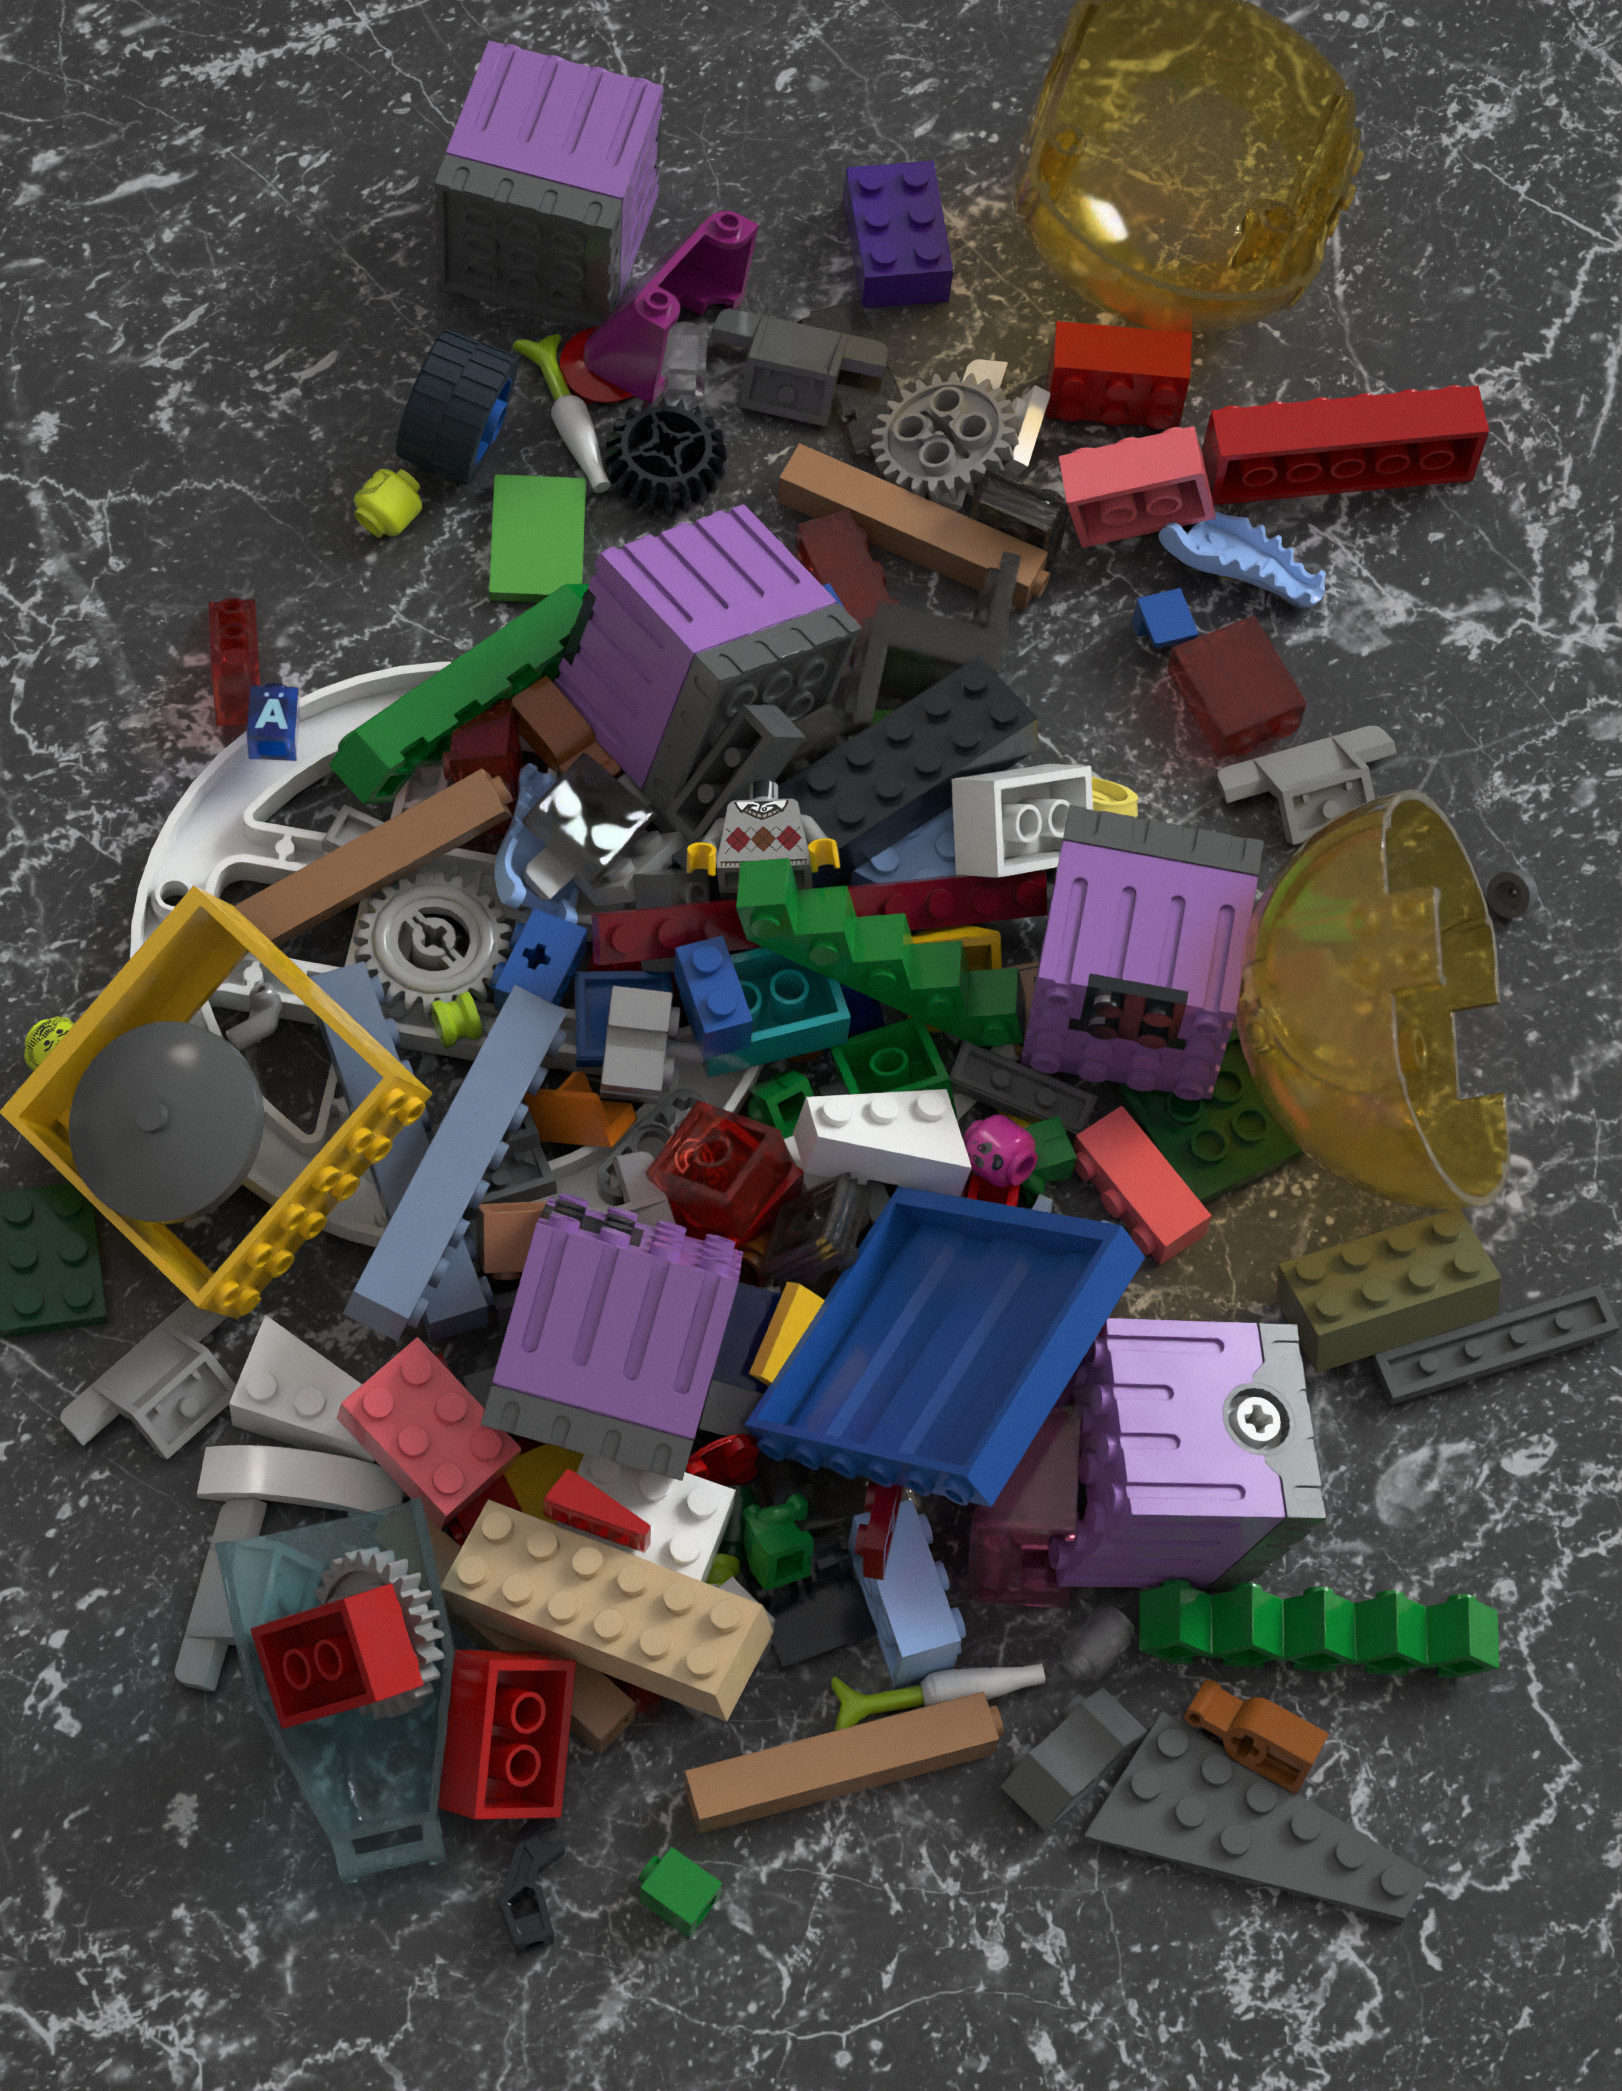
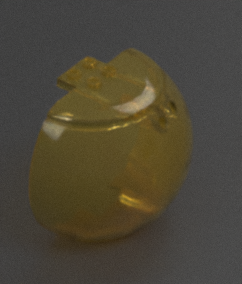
[1011,0,1364,334]
[1236,789,1510,1209]

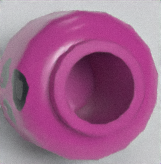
[963,1115,1038,1188]

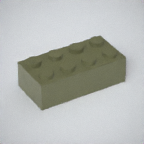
[1277,1207,1502,1373]

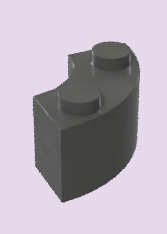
[1001,1688,1147,1831]

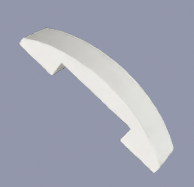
[197,1445,404,1523]

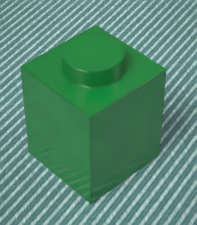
[637,1846,723,1939]

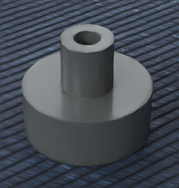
[1487,868,1538,918]

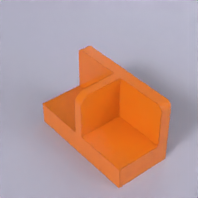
[524,1071,638,1148]

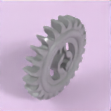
[354,871,513,1020]

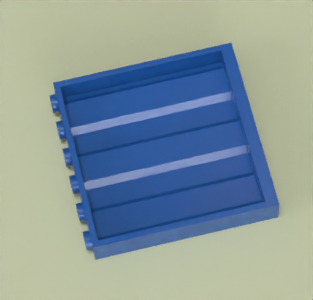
[744,1186,1145,1507]

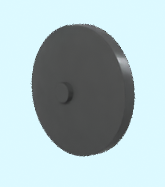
[69,1021,264,1224]

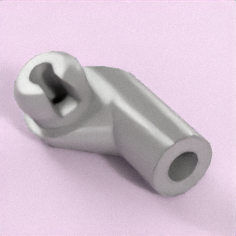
[225,983,282,1051]

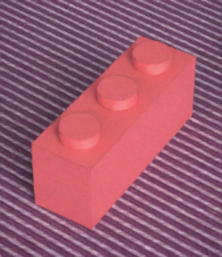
[1073,1106,1212,1266]

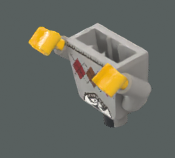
[686,780,840,893]

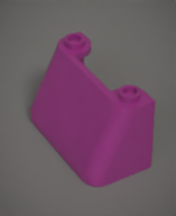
[583,211,759,405]

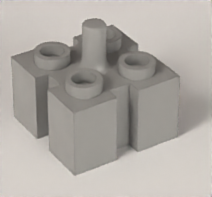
[599,986,704,1104]

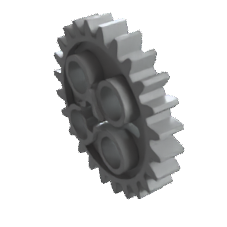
[871,372,1019,504]
[313,1547,444,1719]

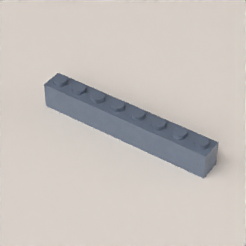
[309,961,494,1343]
[343,985,567,1342]

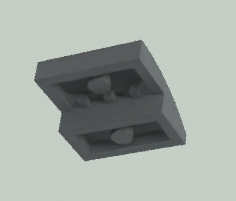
[430,1098,557,1221]

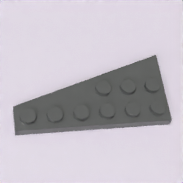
[1082,1711,1430,1924]

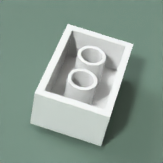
[951,764,1093,877]
[556,1454,736,1583]

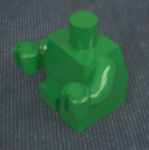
[747,1070,815,1143]
[1020,1116,1077,1207]
[742,1493,814,1591]

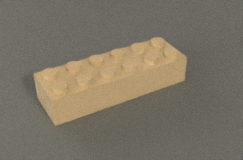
[440,1499,774,1721]

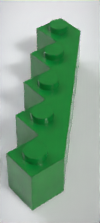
[329,583,589,805]
[736,858,1026,1047]
[1139,1579,1499,1678]

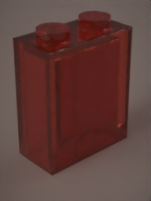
[1167,615,1307,759]

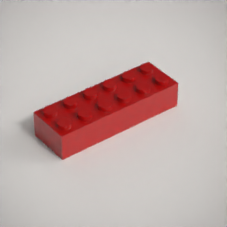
[1201,385,1490,505]

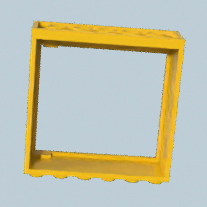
[0,885,433,1320]

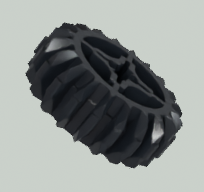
[604,397,728,517]

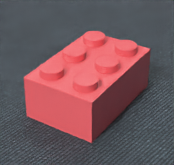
[1059,426,1216,548]
[337,1337,522,1530]

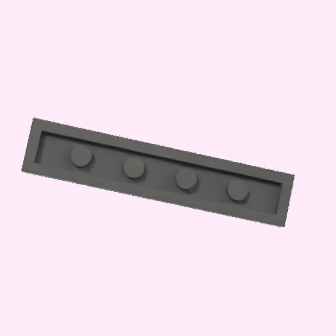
[1371,1284,1620,1405]

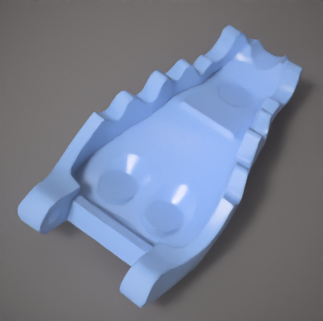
[1158,510,1326,608]
[494,763,580,924]

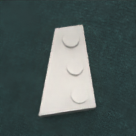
[793,1089,972,1197]
[229,1315,378,1465]

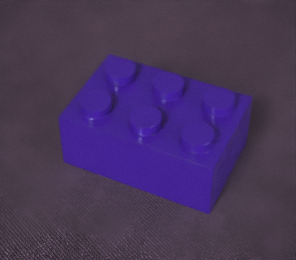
[843,161,953,309]

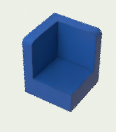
[1132,588,1199,658]

